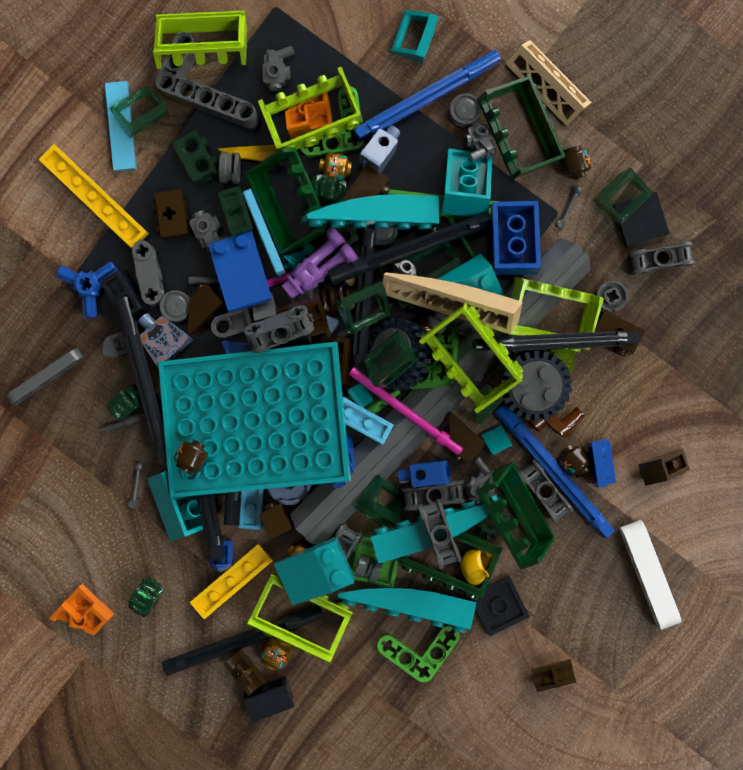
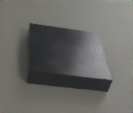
[613,192,670,247]
[471,575,530,636]

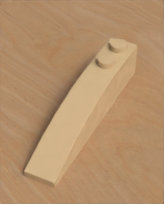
[382,273,523,334]

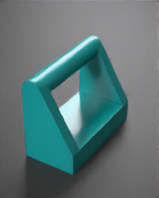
[390,10,439,64]

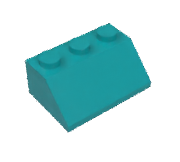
[147,470,205,542]

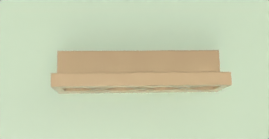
[506,40,592,126]

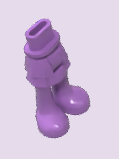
[282,227,359,299]

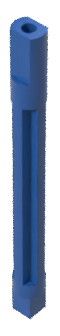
[354,50,501,142]
[494,403,615,539]

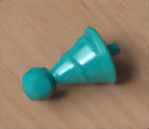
[283,244,314,271]

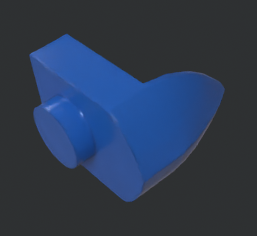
[209,540,234,572]

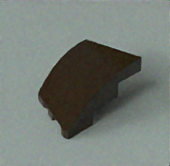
[276,295,334,347]

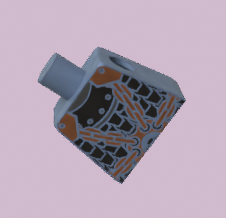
[138,313,193,367]

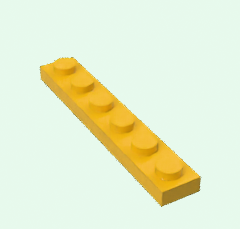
[39,144,149,248]

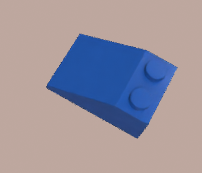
[209,231,272,313]

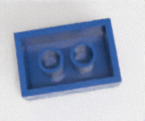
[490,201,541,275]

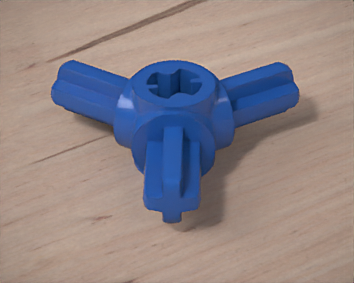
[56,262,118,318]

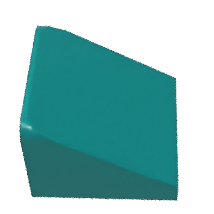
[348,383,374,408]
[481,425,512,455]

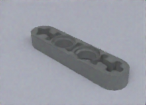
[6,348,84,406]

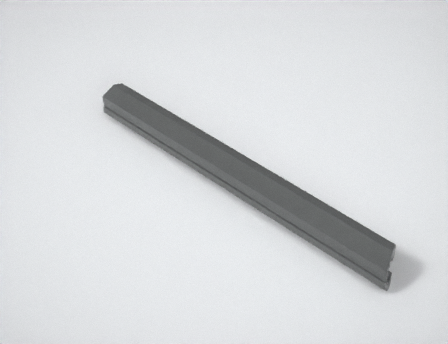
[290,238,591,544]

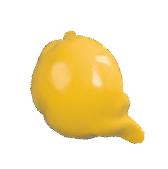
[460,548,493,586]

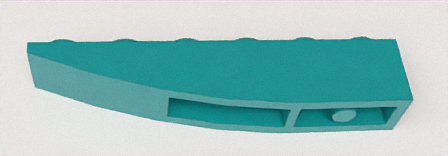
[301,194,439,231]
[371,495,502,564]
[338,588,477,633]

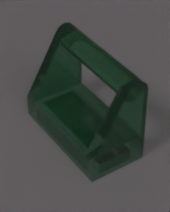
[110,85,168,138]
[592,167,653,224]
[406,242,462,279]
[335,281,391,334]
[364,330,419,388]
[474,384,504,425]
[355,475,405,526]

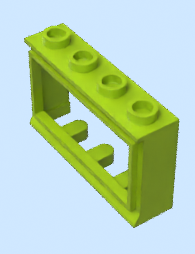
[153,10,247,69]
[258,67,363,151]
[508,277,604,352]
[419,303,523,413]
[247,573,353,665]

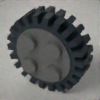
[366,318,432,391]
[499,350,572,421]

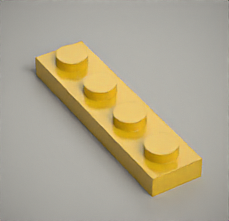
[190,544,273,619]

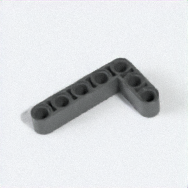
[155,32,260,129]

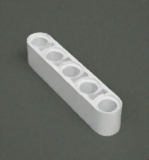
[620,520,682,630]

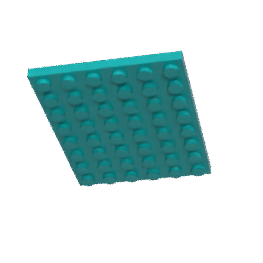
[158,342,351,498]

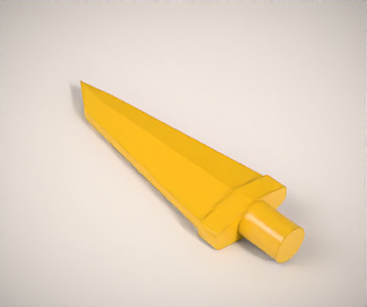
[218,145,282,165]

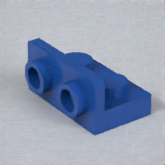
[587,439,616,488]

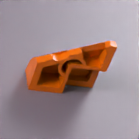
[285,92,333,139]
[50,584,114,635]

